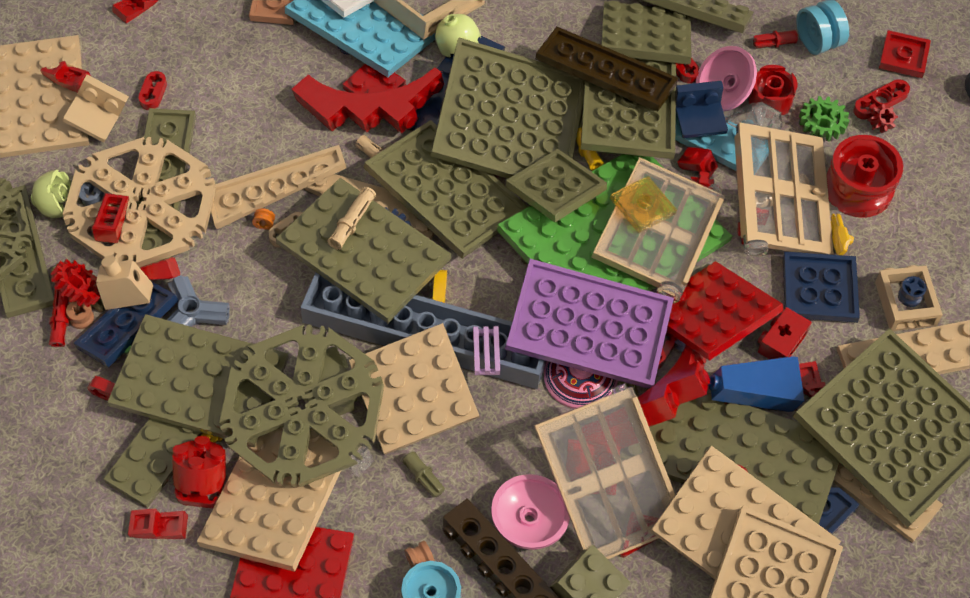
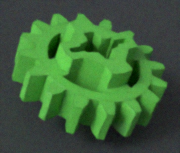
[799,96,850,142]

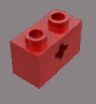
[758,307,812,360]

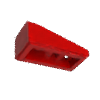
[92,193,129,243]
[139,257,180,280]

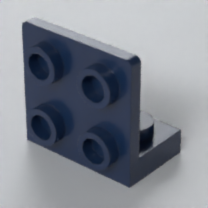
[675,81,728,138]

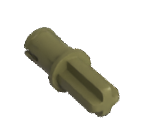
[402,451,445,497]

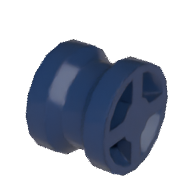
[897,276,927,307]

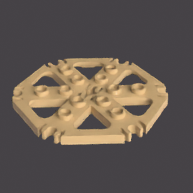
[62,137,216,267]

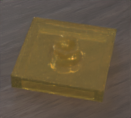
[610,176,677,233]

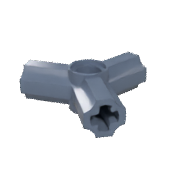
[167,275,230,327]

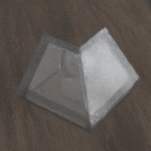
[725,102,782,142]

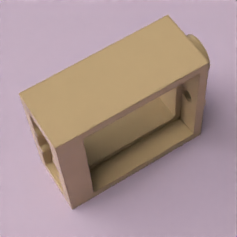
[875,265,943,331]

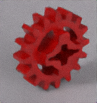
[51,259,101,307]

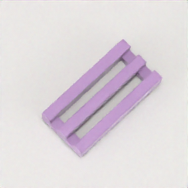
[473,326,500,375]

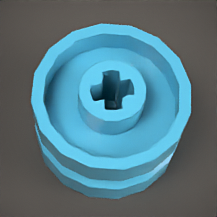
[796,0,849,55]
[401,561,461,598]

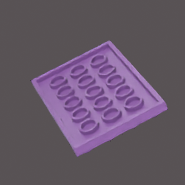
[505,259,674,389]

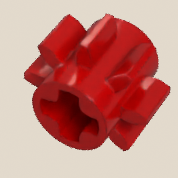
[867,103,898,134]

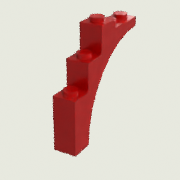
[292,67,445,134]
[577,345,710,449]

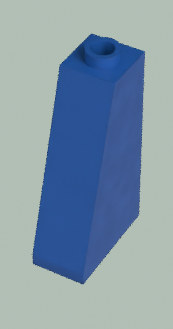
[708,356,805,412]

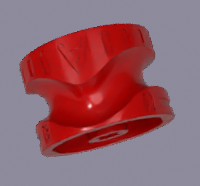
[826,135,904,218]

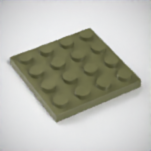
[601,1,692,64]

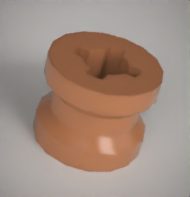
[66,302,94,329]
[404,541,435,568]

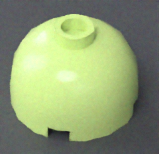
[435,14,481,57]
[31,170,72,218]

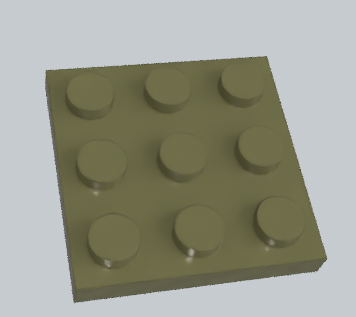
[506,149,607,222]

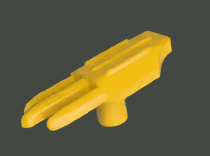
[831,213,854,255]

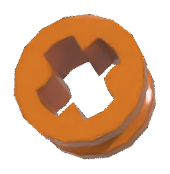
[252,208,275,230]

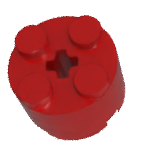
[748,65,798,117]
[172,436,226,496]

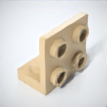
[63,75,129,142]

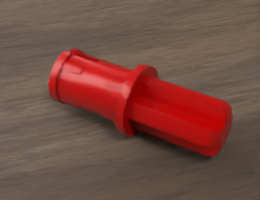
[753,29,798,48]

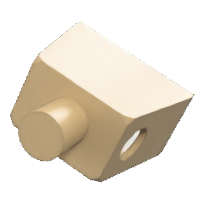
[96,255,153,310]

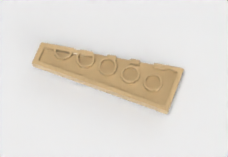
[211,145,347,229]

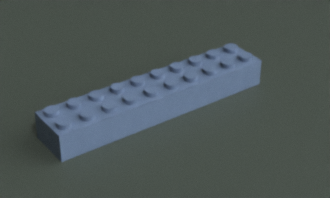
[301,273,547,389]

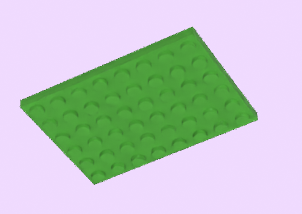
[497,154,732,291]

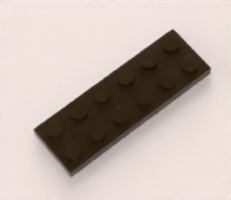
[535,26,678,112]

